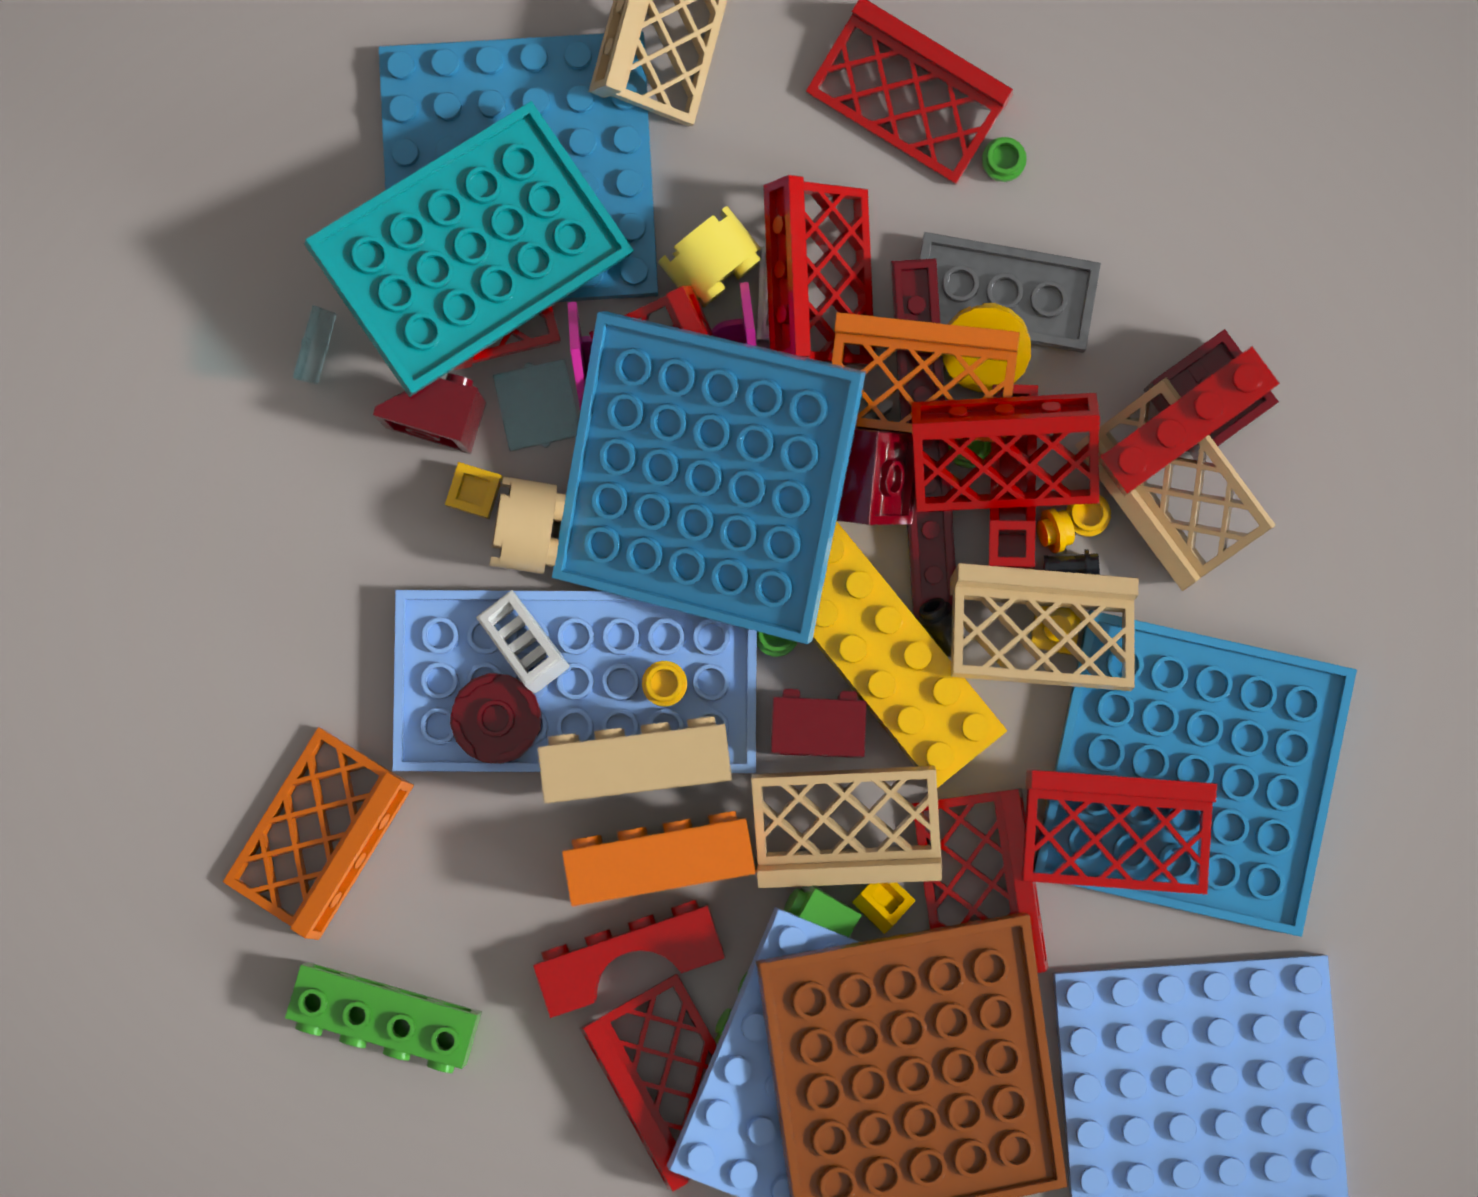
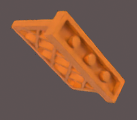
[832,312,1020,443]
[223,727,414,940]

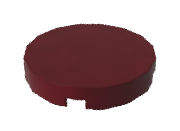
[450,673,542,764]

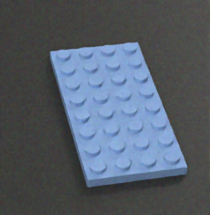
[392,590,757,773]

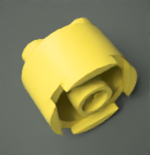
[658,206,761,308]

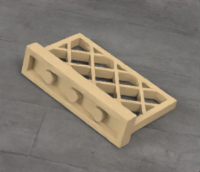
[589,0,727,127]
[1075,378,1275,591]
[950,563,1138,691]
[751,766,942,888]

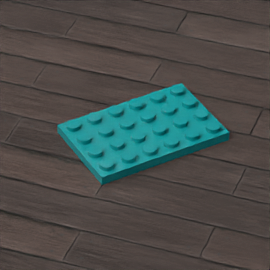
[304,101,634,397]

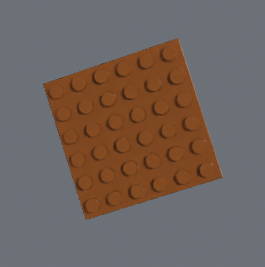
[756,912,1068,1197]

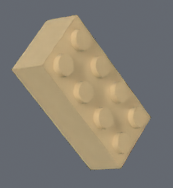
[538,716,732,803]

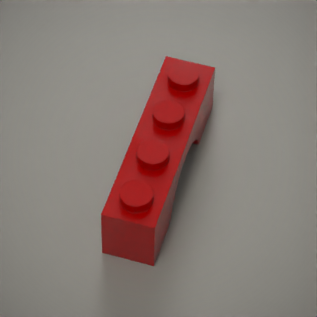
[1099,346,1280,497]
[989,384,1038,569]
[533,899,726,1018]

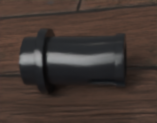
[1043,549,1100,575]
[919,598,966,657]

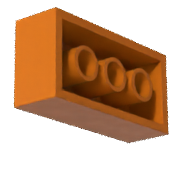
[562,811,756,907]

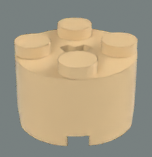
[489,476,566,574]

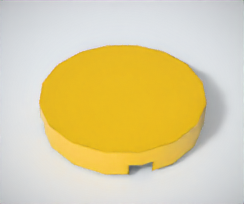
[942,303,1031,392]

